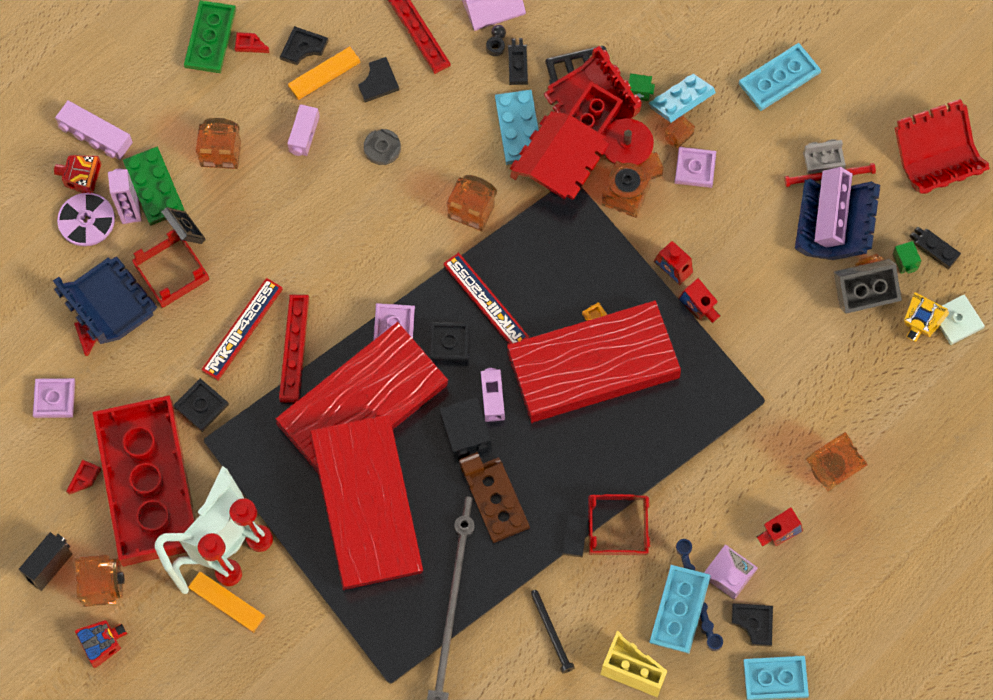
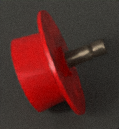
[602,118,654,167]

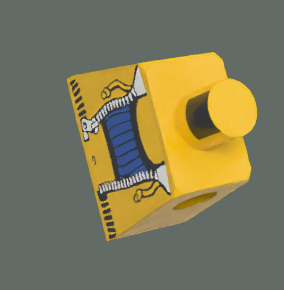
[904,292,949,342]

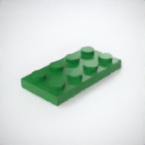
[184,0,236,74]
[123,146,185,226]

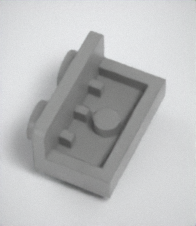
[803,139,846,174]

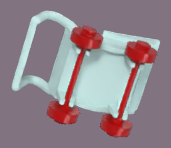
[155,466,273,594]

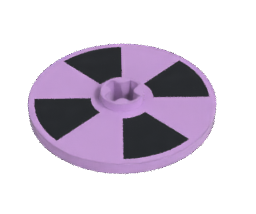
[57,193,115,246]

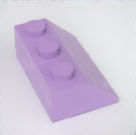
[462,0,526,31]

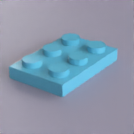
[649,74,716,123]
[743,656,809,700]

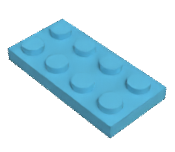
[739,43,821,111]
[495,90,539,165]
[649,565,711,654]

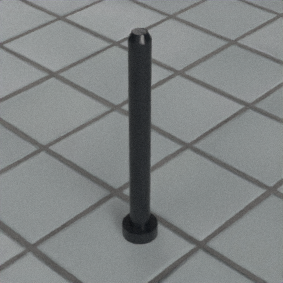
[531,590,575,674]

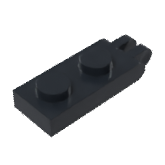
[508,38,528,85]
[910,227,961,270]

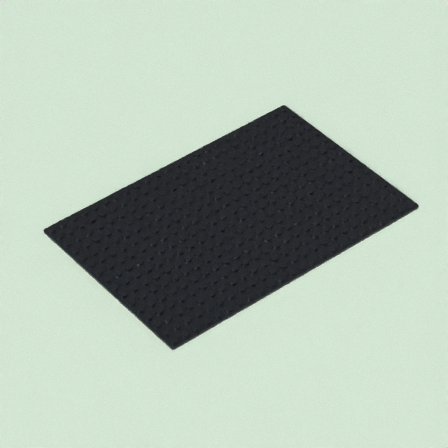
[204,183,765,684]

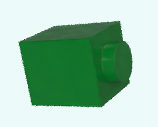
[629,73,655,101]
[892,241,922,274]

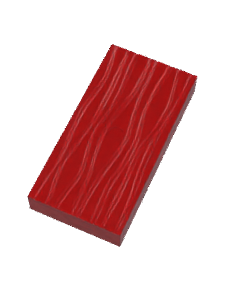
[507,300,681,423]
[276,322,448,473]
[93,395,195,567]
[310,415,423,590]

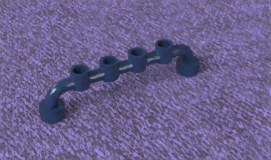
[676,539,723,651]

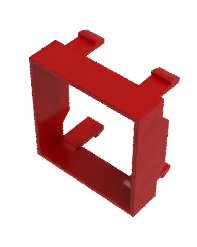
[132,229,210,308]
[588,494,650,556]

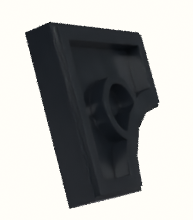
[280,26,329,65]
[358,57,399,103]
[731,603,773,647]

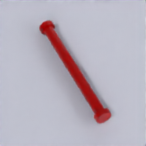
[784,163,876,187]

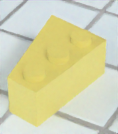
[600,631,667,698]

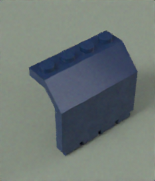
[795,179,881,260]
[53,256,157,344]

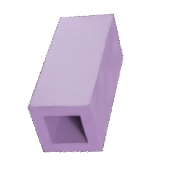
[288,104,320,156]
[481,368,505,422]

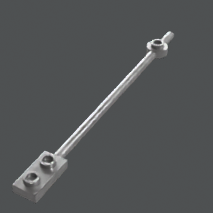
[427,497,474,700]

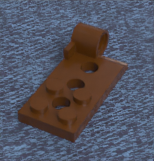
[459,452,530,543]

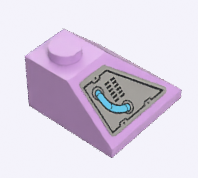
[704,545,758,600]

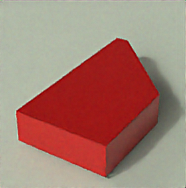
[235,32,269,53]
[74,322,97,356]
[66,460,101,495]

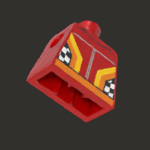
[54,155,102,193]

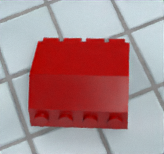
[543,46,642,122]
[894,99,990,194]
[510,111,609,200]

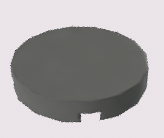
[364,129,401,165]

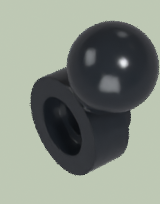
[486,25,506,56]

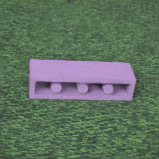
[55,101,133,160]
[815,167,852,248]
[108,169,141,224]

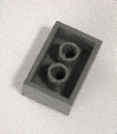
[834,259,902,314]

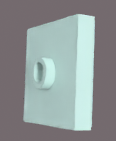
[939,294,985,345]

